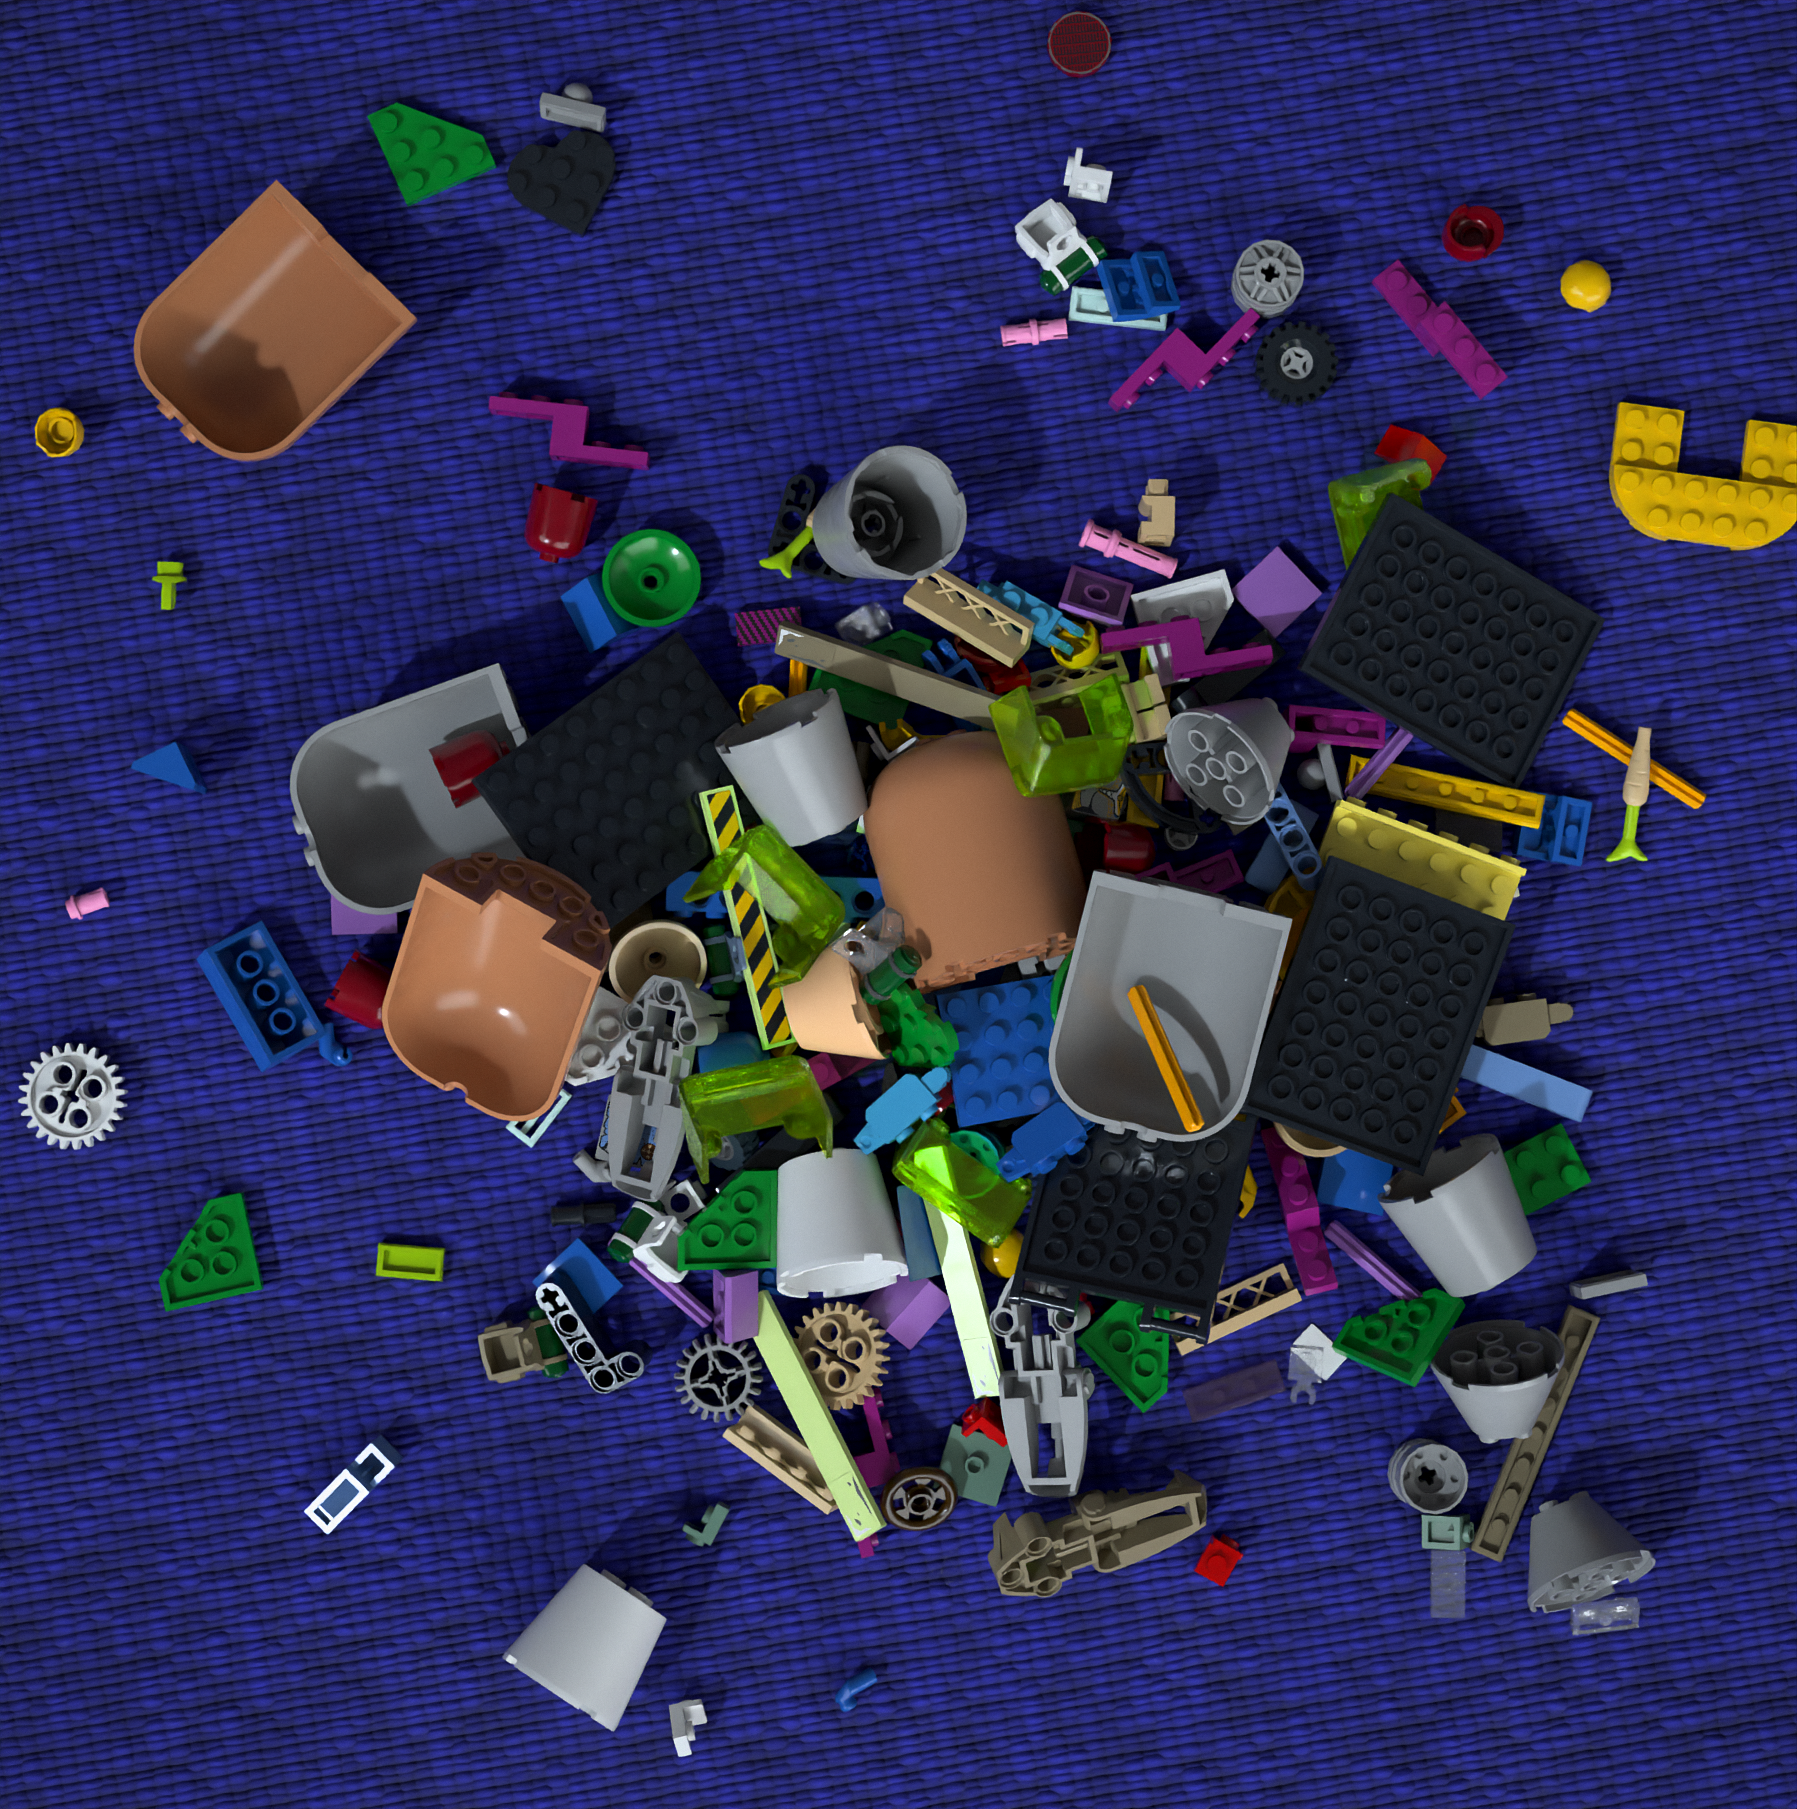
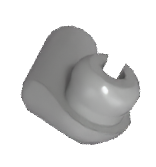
[572,1149,612,1182]

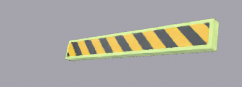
[699,785,797,1050]

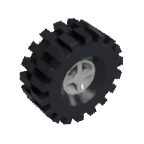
[1253,321,1338,408]

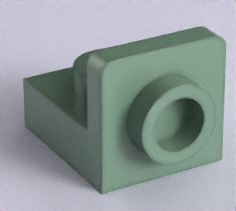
[681,1501,731,1547]
[1422,1513,1474,1551]

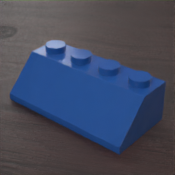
[197,921,327,1072]

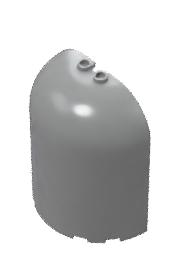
[290,663,531,915]
[1048,869,1293,1142]

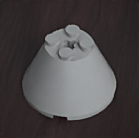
[1163,697,1295,825]
[1430,1319,1565,1443]
[1527,1491,1656,1613]

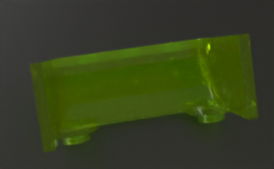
[988,673,1134,798]
[682,825,846,990]
[679,1055,833,1184]
[892,1117,1032,1249]

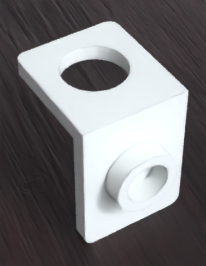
[866,725,920,763]
[659,1178,708,1222]

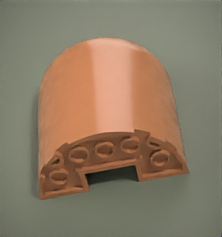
[134,180,418,462]
[863,729,1088,995]
[382,852,612,1122]

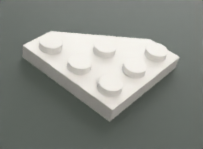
[1130,569,1234,689]
[565,986,677,1086]

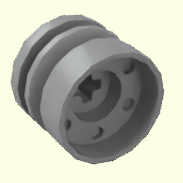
[1231,240,1304,319]
[1387,1438,1468,1514]

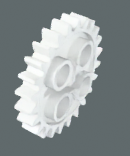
[18,1043,128,1150]

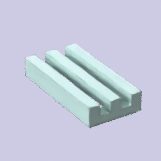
[505,1088,573,1148]

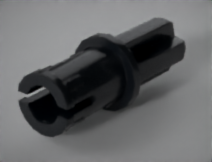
[551,1201,617,1228]

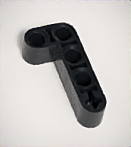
[1168,628,1287,716]
[536,1271,653,1394]

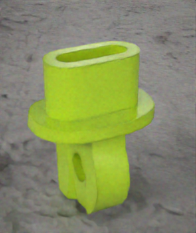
[152,562,187,610]

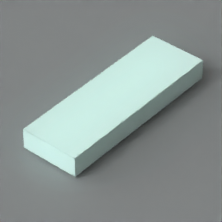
[1068,286,1167,331]

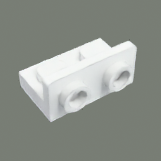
[1064,147,1113,203]

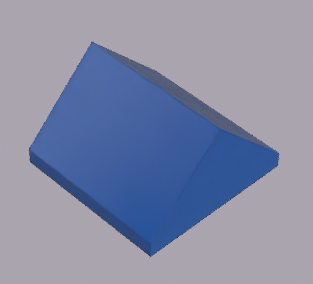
[560,572,643,655]
[131,741,208,795]

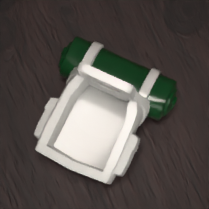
[1015,199,1107,297]
[607,1199,689,1283]

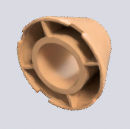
[783,929,892,1060]

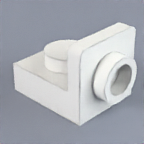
[669,1699,707,1757]

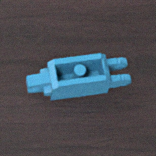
[976,579,1085,655]
[854,1066,953,1155]

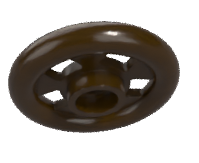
[880,1465,958,1531]

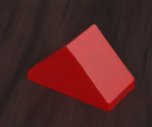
[1374,424,1447,485]

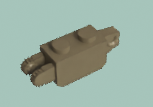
[1475,993,1574,1046]

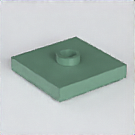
[933,1423,1012,1507]

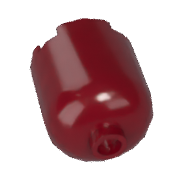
[524,483,599,564]
[428,729,510,809]
[1073,816,1156,882]
[324,949,393,1029]

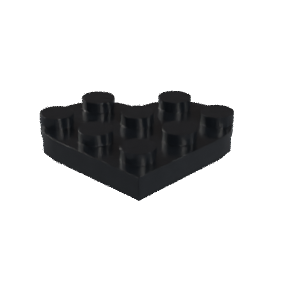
[507,130,617,238]

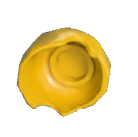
[1561,260,1611,312]
[35,407,84,457]
[1051,620,1100,669]
[739,684,786,725]
[980,1226,1024,1278]

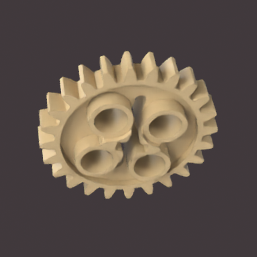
[792,1302,890,1411]

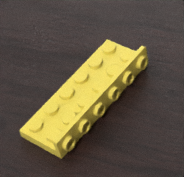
[1312,796,1527,921]

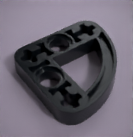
[1118,742,1223,836]

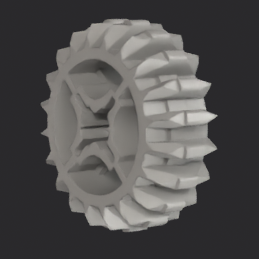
[674,1333,763,1422]

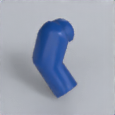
[318,1023,353,1067]
[835,1667,878,1712]

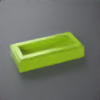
[376,1242,445,1281]

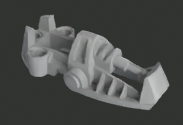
[608,974,720,1202]
[989,1274,1095,1498]

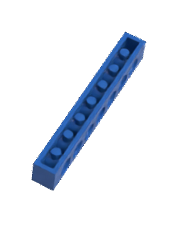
[666,870,890,924]

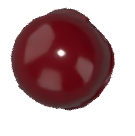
[1442,204,1504,262]

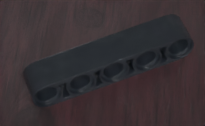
[709,1087,851,1199]

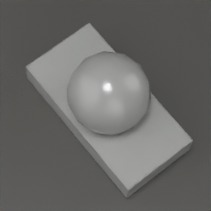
[539,83,606,133]
[1297,743,1344,804]

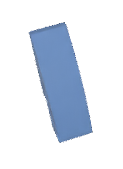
[305,1435,403,1535]

